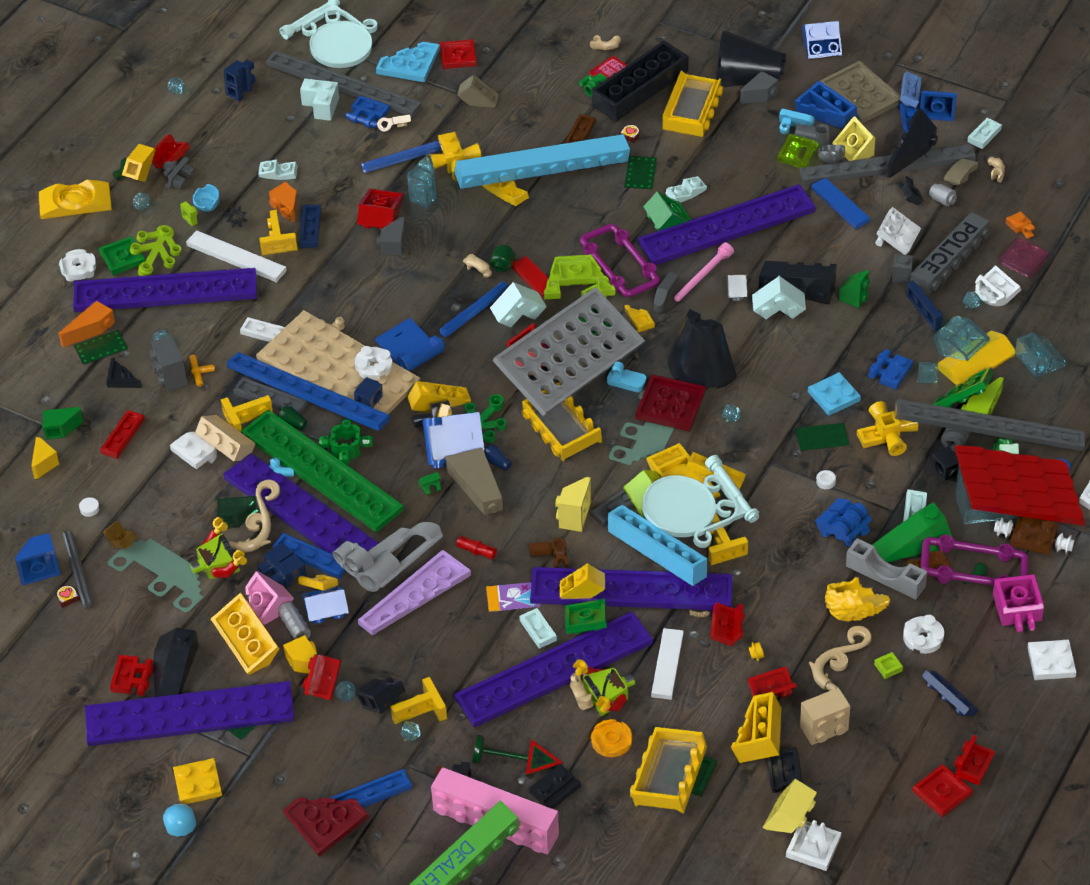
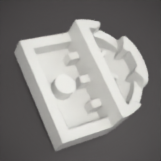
[975,265,1021,306]
[170,432,217,469]

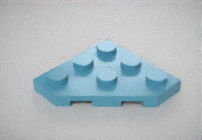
[376,42,440,82]

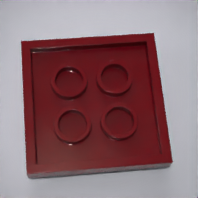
[635,374,706,431]

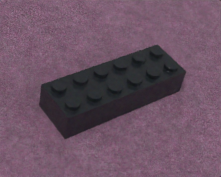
[591,40,689,122]

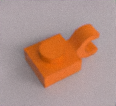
[1006,211,1035,239]

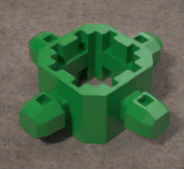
[319,419,373,464]

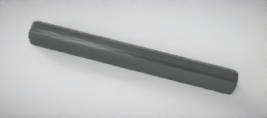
[62,530,93,608]

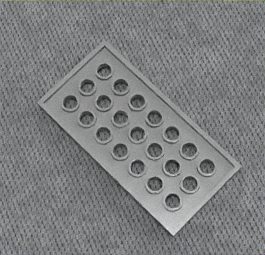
[493,287,645,416]

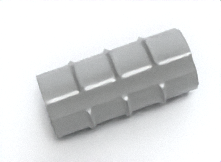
[278,602,311,640]

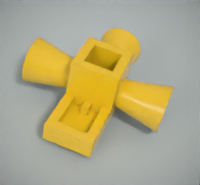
[426,132,481,181]
[857,401,918,456]

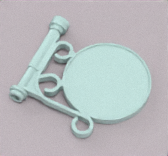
[279,0,377,68]
[643,455,759,548]

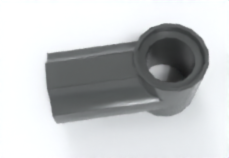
[795,124,830,147]

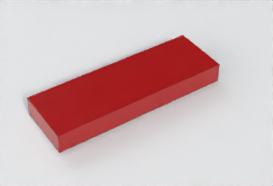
[512,256,549,299]
[100,410,145,459]

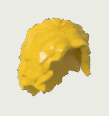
[825,577,890,622]

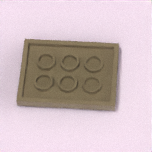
[820,61,903,124]

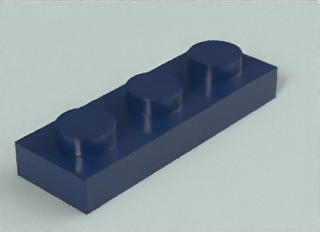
[299,205,321,248]
[906,280,943,331]
[922,670,979,716]

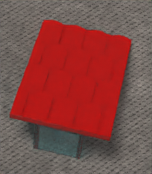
[955,445,1085,526]

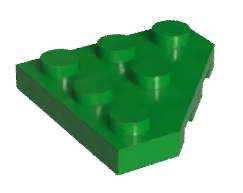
[932,366,994,408]

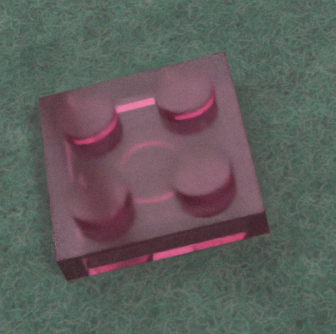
[999,237,1050,278]

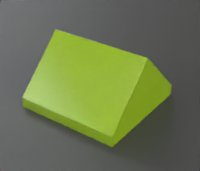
[623,470,661,519]

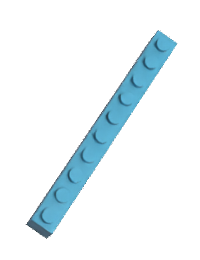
[455,134,630,189]

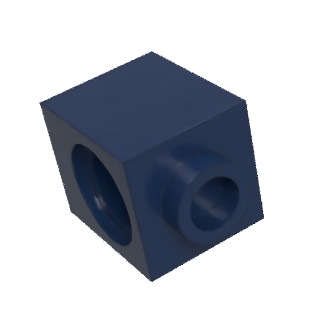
[354,377,383,408]

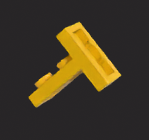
[259,210,297,255]
[221,395,273,432]
[708,513,748,565]
[391,677,447,724]

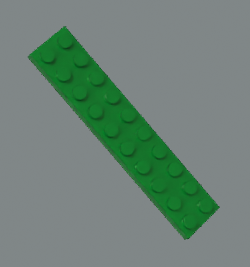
[241,410,404,533]

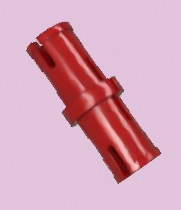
[456,535,497,560]

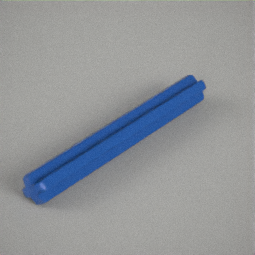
[361,140,442,173]
[439,281,509,337]

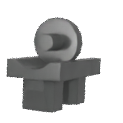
[163,156,195,189]

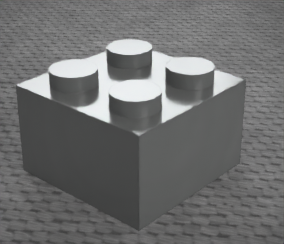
[149,335,188,392]

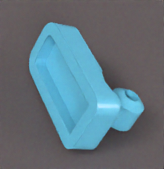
[779,109,815,134]
[607,362,646,392]

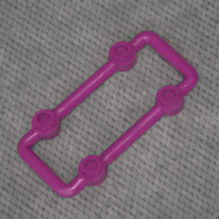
[580,224,660,297]
[921,535,1029,586]

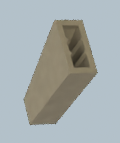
[445,447,503,515]

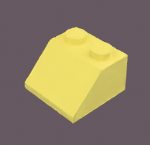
[555,477,591,532]
[762,779,817,833]

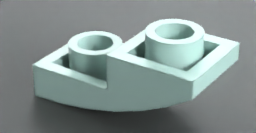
[258,159,298,180]
[666,176,707,202]

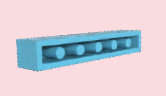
[608,505,707,586]

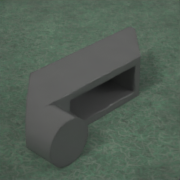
[653,272,679,313]

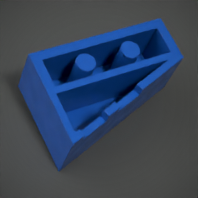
[795,81,858,129]

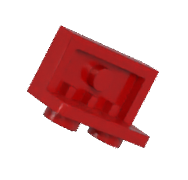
[152,134,190,168]
[710,602,745,646]
[303,654,342,700]
[747,666,797,698]
[954,735,995,785]

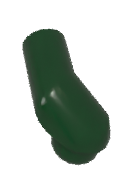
[112,158,127,180]
[963,562,988,584]

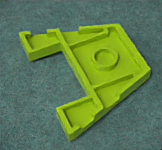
[544,255,615,300]

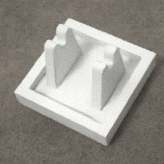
[786,820,841,871]

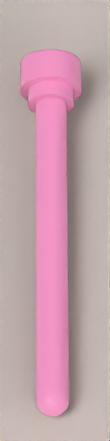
[674,243,734,302]

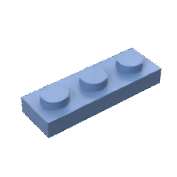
[900,71,921,108]

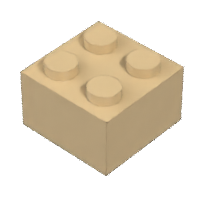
[800,688,850,745]

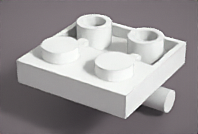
[875,207,921,255]

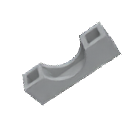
[846,538,927,600]

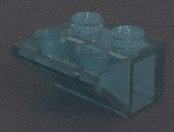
[407,154,437,208]
[1015,332,1068,378]

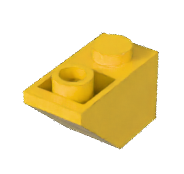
[122,144,156,182]
[560,563,605,599]
[283,635,317,674]

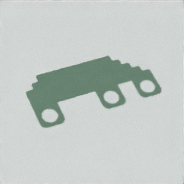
[609,386,674,465]
[108,538,203,612]

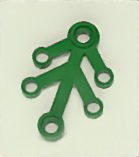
[457,394,507,443]

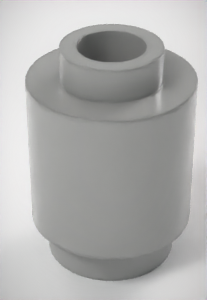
[929,183,957,207]

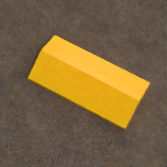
[935,331,1017,386]
[211,593,280,675]

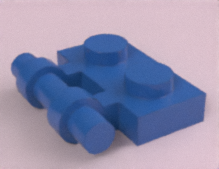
[346,96,390,128]
[868,349,913,390]

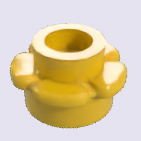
[749,642,765,661]

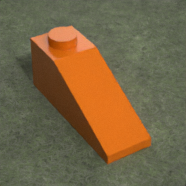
[58,301,115,347]

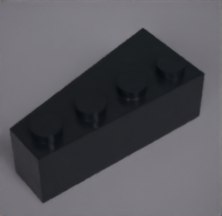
[759,261,837,305]

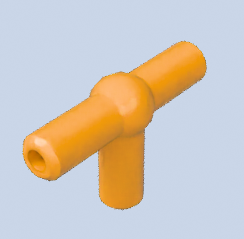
[189,355,215,387]

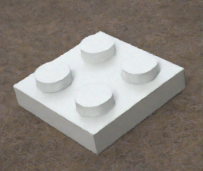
[1027,640,1076,680]

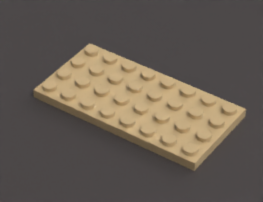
[256,310,420,414]

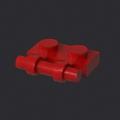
[110,655,154,696]

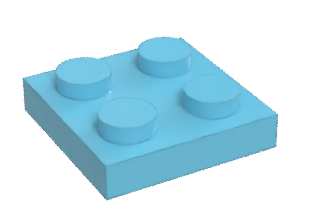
[808,372,861,416]

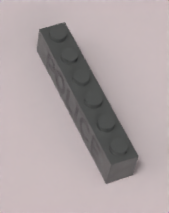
[910,212,990,296]

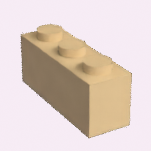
[195,415,255,461]

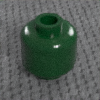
[490,245,515,272]

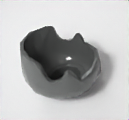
[818,145,845,164]

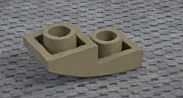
[944,158,978,185]

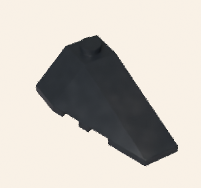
[887,108,938,178]
[154,628,199,697]

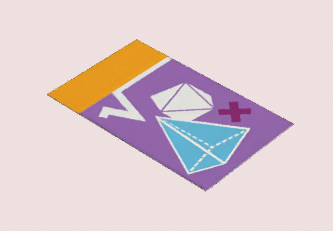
[486,582,541,612]

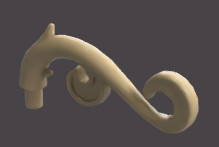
[229,480,280,553]
[809,626,872,691]

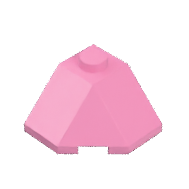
[246,571,294,625]

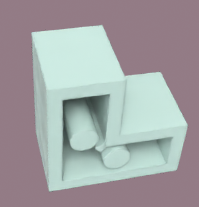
[300,79,339,121]
[752,276,806,319]
[490,282,546,327]

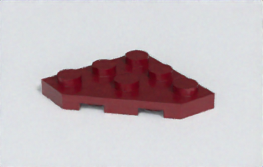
[282,798,369,857]

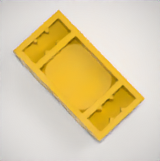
[39,180,112,219]
[646,443,720,499]

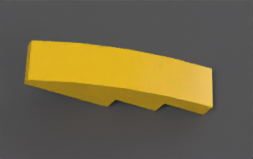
[482,180,529,206]

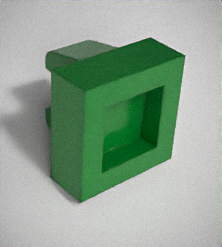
[417,472,441,495]

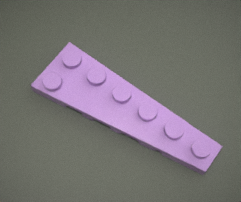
[358,550,471,635]

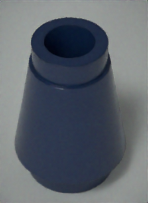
[484,444,512,471]

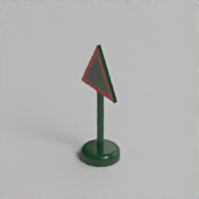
[472,735,563,776]

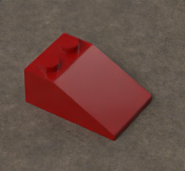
[357,188,404,230]

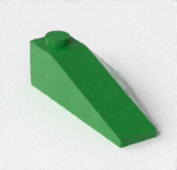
[872,502,952,563]

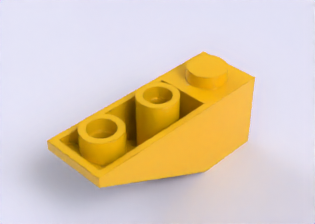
[408,381,471,412]

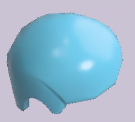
[193,184,220,212]
[163,803,196,837]

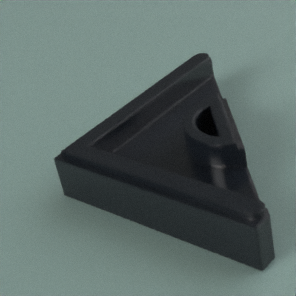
[106,357,142,388]

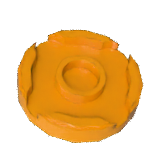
[591,719,633,758]

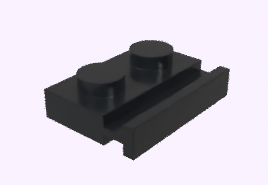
[767,747,802,793]
[529,764,581,809]

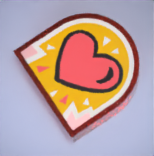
[619,125,640,143]
[56,585,80,608]

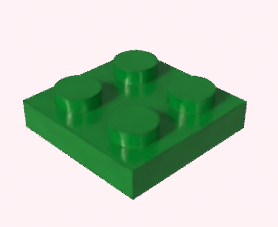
[98,236,145,276]
[565,599,607,634]

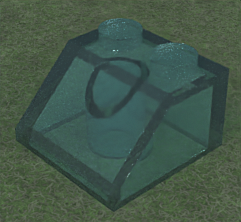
[933,316,990,361]

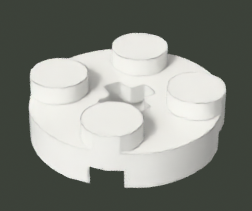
[59,249,96,281]
[354,346,392,380]
[903,615,944,654]

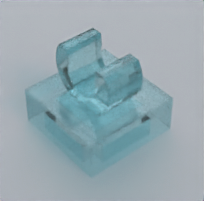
[918,361,938,383]

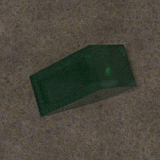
[217,496,258,529]

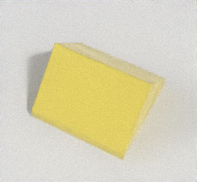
[832,116,875,161]

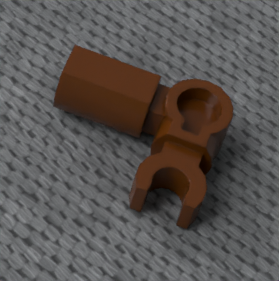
[529,538,569,568]

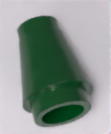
[278,405,308,430]

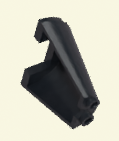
[716,31,786,87]
[668,309,737,390]

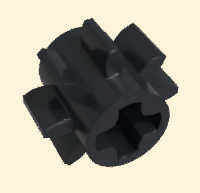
[226,206,248,228]

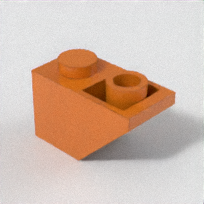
[269,182,298,223]

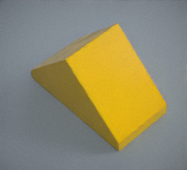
[31,437,59,479]

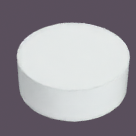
[816,470,836,489]
[79,498,99,517]

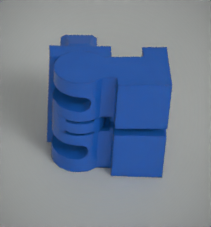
[815,498,872,547]

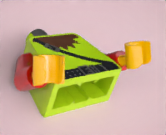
[189,517,247,579]
[573,659,635,716]

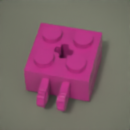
[993,575,1044,632]

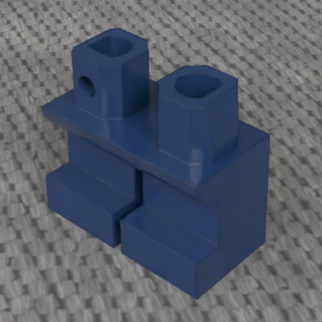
[223,59,256,102]
[258,543,307,588]

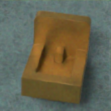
[103,521,138,549]

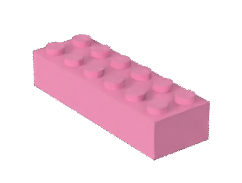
[431,767,559,855]

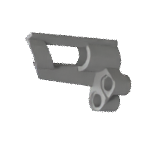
[332,522,443,592]

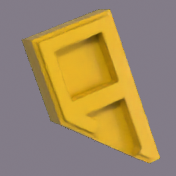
[624,305,655,332]
[298,575,338,591]

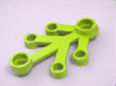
[130,225,181,276]

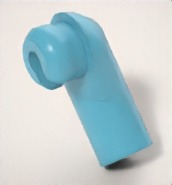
[269,458,294,477]

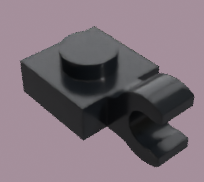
[899,176,923,205]

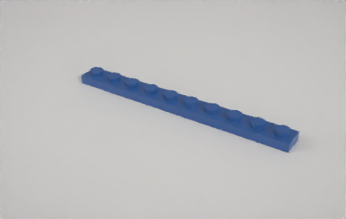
[227,352,390,431]

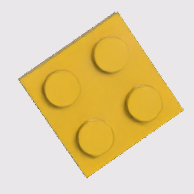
[173,758,222,804]

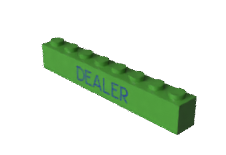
[409,800,521,885]

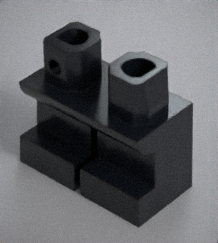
[355,677,405,714]

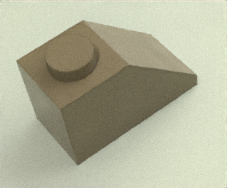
[457,75,499,108]

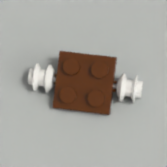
[994,516,1075,555]

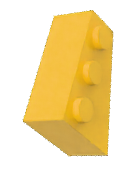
[731,692,781,763]

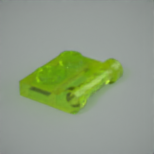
[777,134,819,169]

